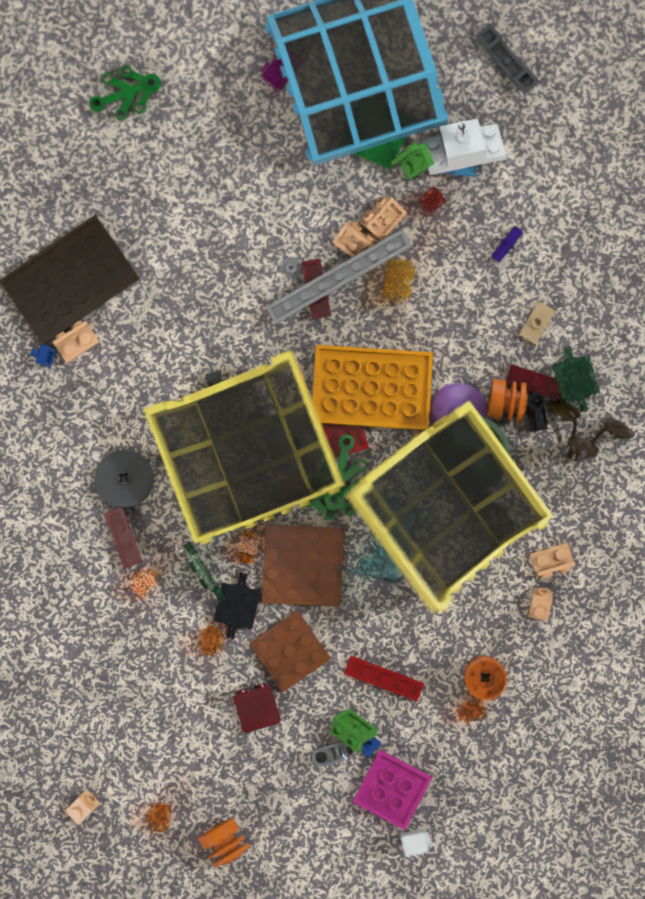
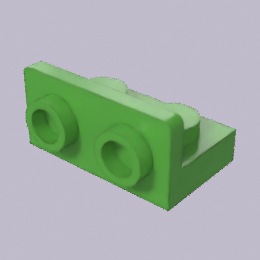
[391,143,435,181]
[330,709,378,753]

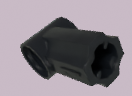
[526,392,548,432]

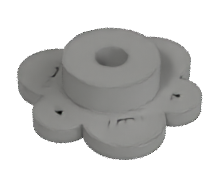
[280,257,302,279]

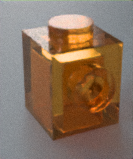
[129,568,160,599]
[146,802,173,832]

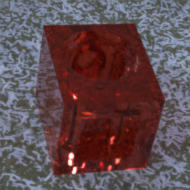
[418,186,447,216]

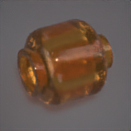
[197,625,224,656]

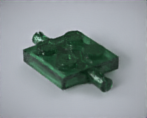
[552,346,600,412]
[183,541,226,602]

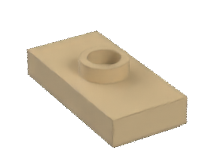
[519,301,555,345]

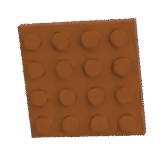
[262,524,344,607]

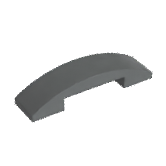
[475,23,540,94]

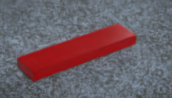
[344,655,424,702]

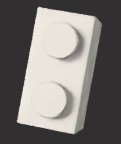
[400,829,432,857]

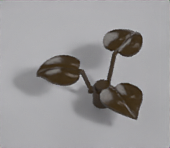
[546,401,635,462]

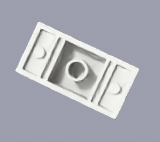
[421,118,506,175]

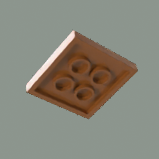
[249,610,331,693]

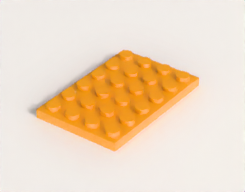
[311,345,433,431]

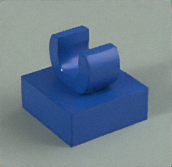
[30,344,56,368]
[361,737,381,758]

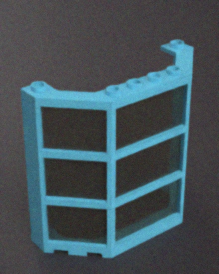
[264,0,448,166]

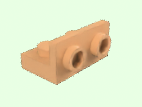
[360,195,407,241]
[332,220,379,257]
[53,321,100,363]
[530,542,576,579]

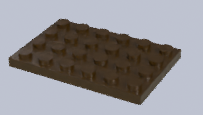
[0,215,140,345]

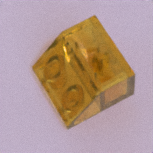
[381,259,416,304]

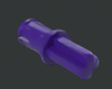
[491,226,523,262]

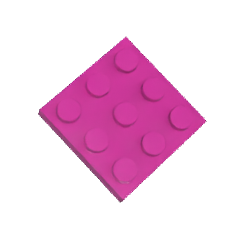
[352,749,433,830]

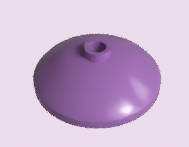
[429,383,488,427]

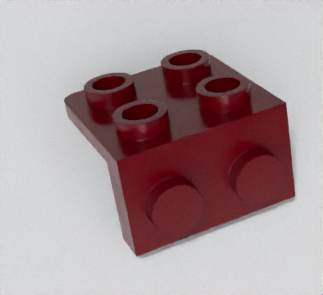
[232,683,281,733]

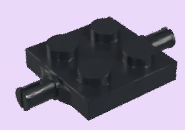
[214,572,260,639]

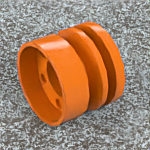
[487,378,528,423]
[463,655,507,700]
[197,817,250,868]

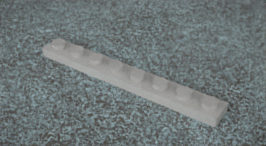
[266,229,412,324]

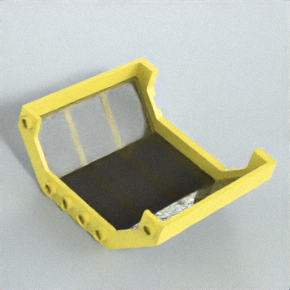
[144,350,344,545]
[346,401,553,613]

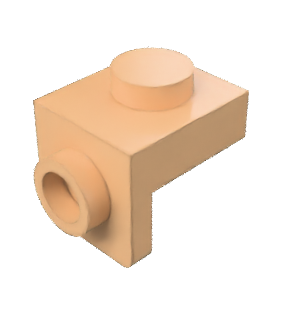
[528,588,553,621]
[65,790,100,825]

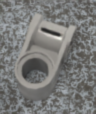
[312,740,351,767]

